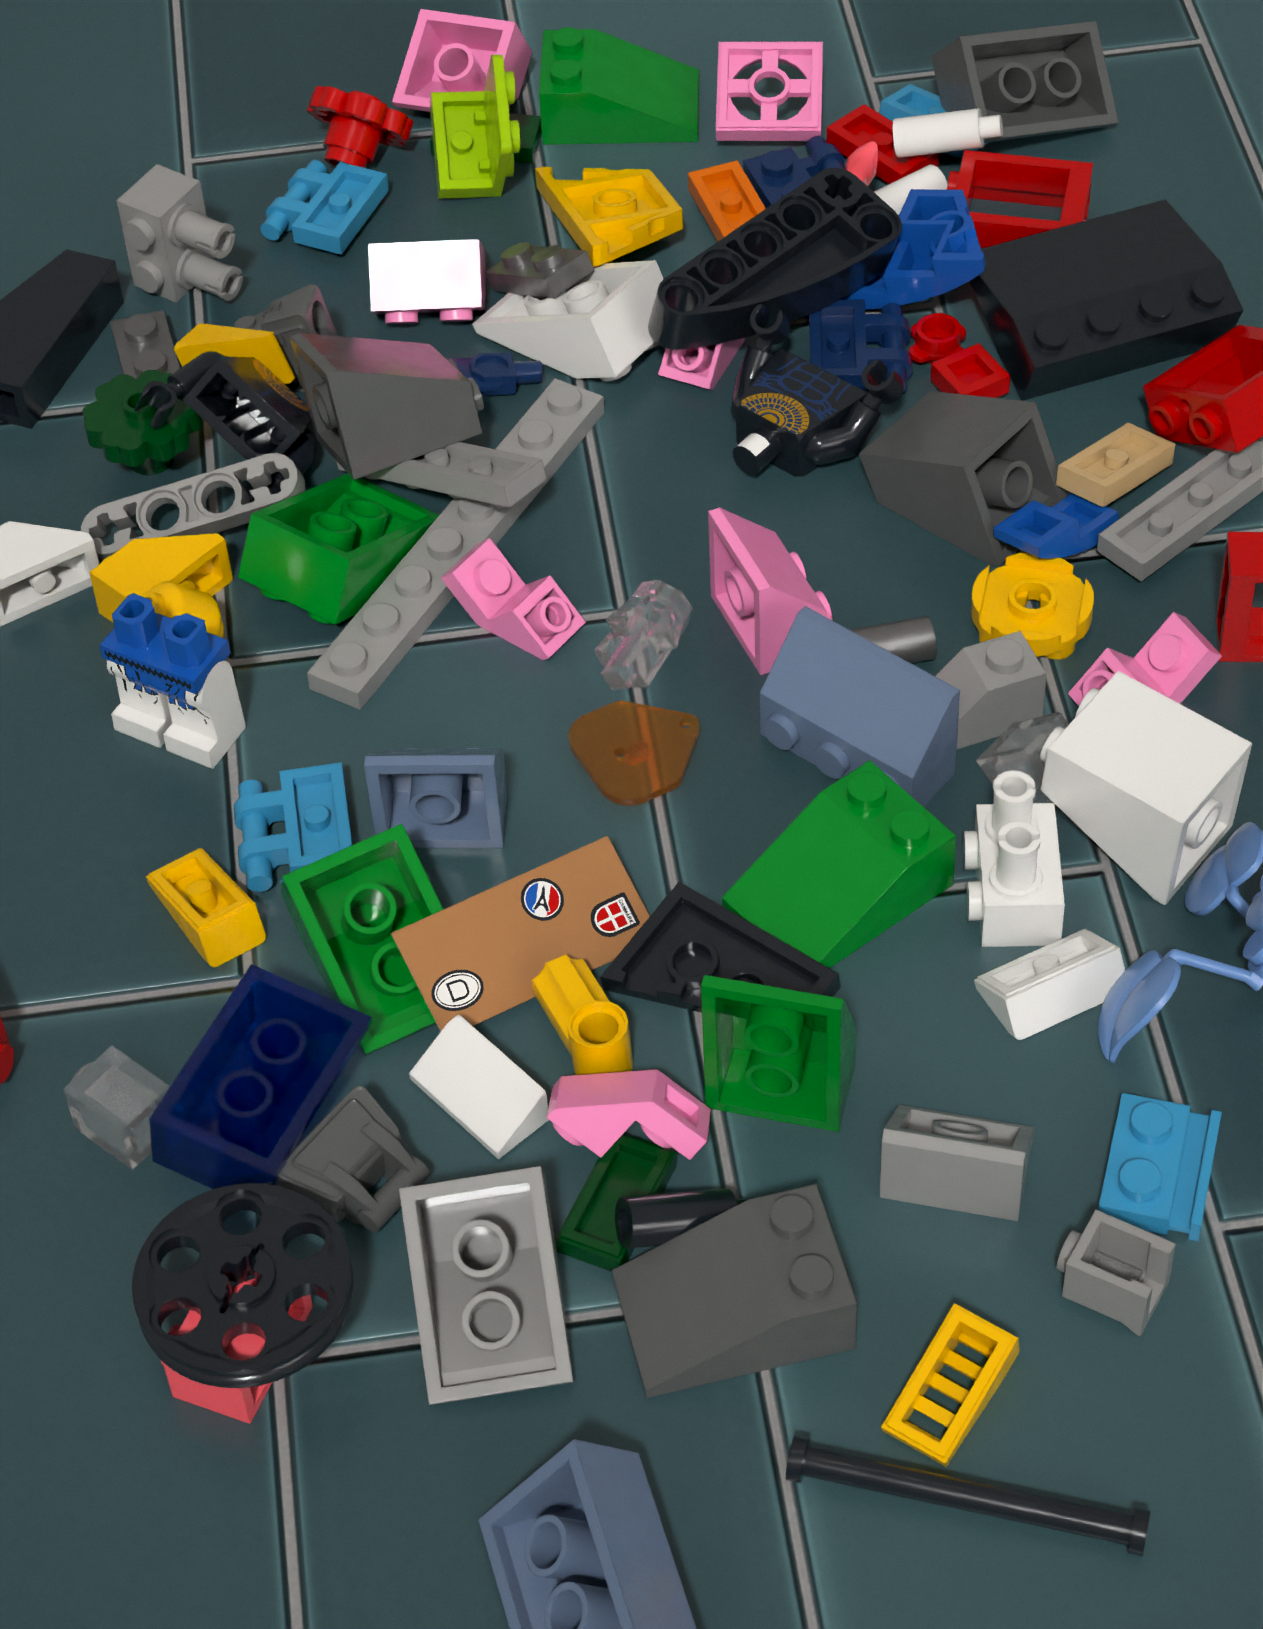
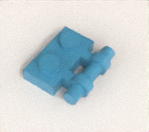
[260,160,389,255]
[234,762,353,892]

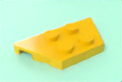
[535,167,683,267]

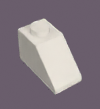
[0,521,99,627]

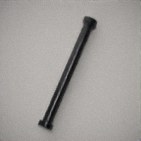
[786,1436,1151,1556]

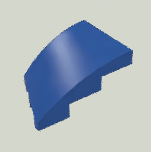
[840,189,986,310]

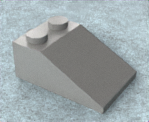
[399,1166,574,1405]

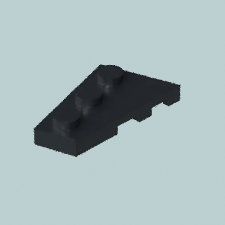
[600,882,841,1013]

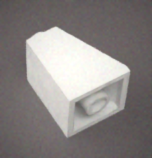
[1040,671,1252,905]

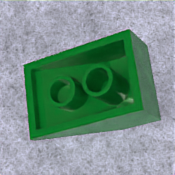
[539,27,699,145]
[238,473,439,625]
[722,760,956,969]
[281,824,443,1056]
[701,975,856,1132]

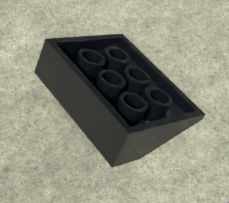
[970,199,1243,401]

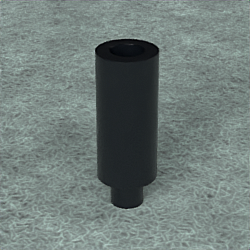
[615,1188,753,1249]

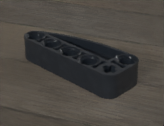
[648,168,902,350]

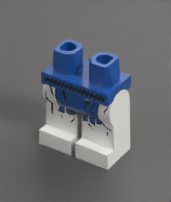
[99,593,246,769]

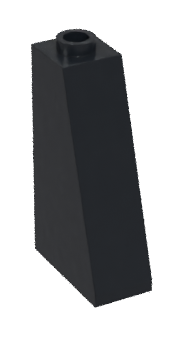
[0,249,124,429]

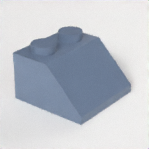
[364,748,507,848]

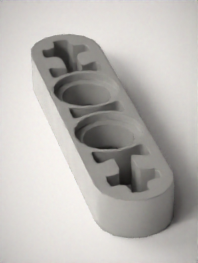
[81,453,305,561]

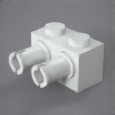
[963,770,1065,947]

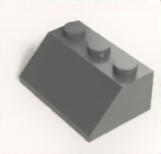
[931,21,1119,143]

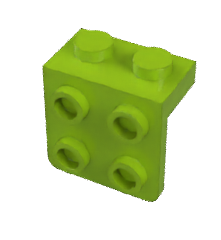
[429,55,520,199]

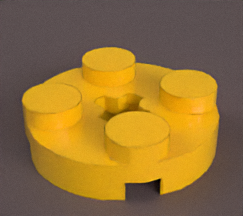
[971,552,1094,660]

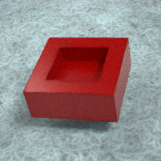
[931,343,1010,398]

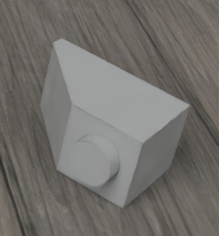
[935,631,1047,750]

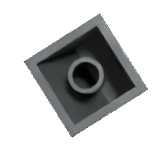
[290,333,484,480]
[859,391,1067,567]

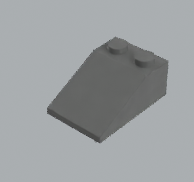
[611,1184,857,1398]

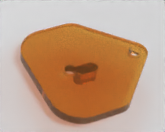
[569,701,700,805]

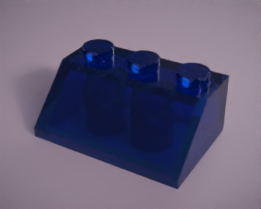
[149,964,372,1189]

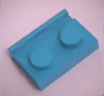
[1098,1093,1222,1242]

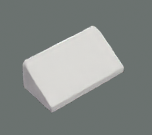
[974,929,1125,1040]
[409,1014,549,1159]

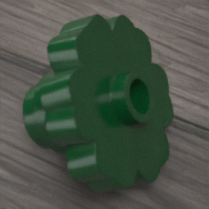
[83,370,202,475]

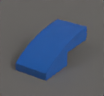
[993,493,1119,559]

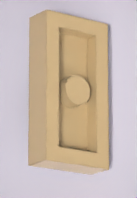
[1056,423,1175,507]

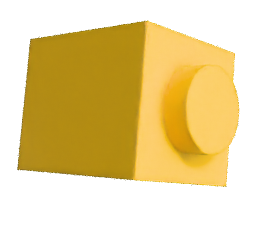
[89,533,233,623]

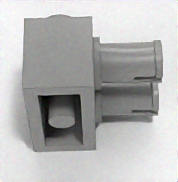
[116,164,243,303]

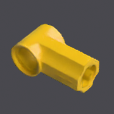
[532,954,633,1075]

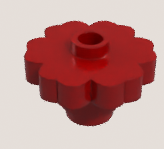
[307,86,414,168]

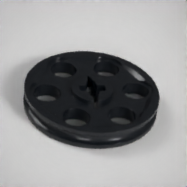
[132,1183,354,1388]

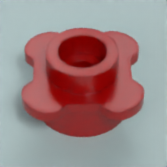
[909,313,966,364]

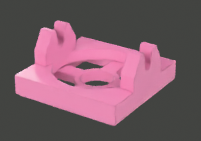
[716,42,823,141]

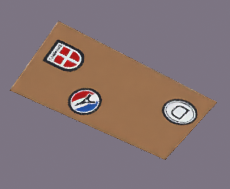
[391,836,650,1031]

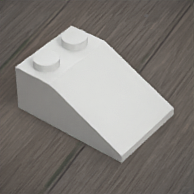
[472,260,664,382]

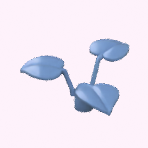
[1098,822,1263,1065]

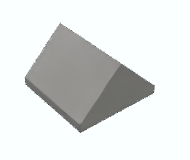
[880,1105,1035,1221]

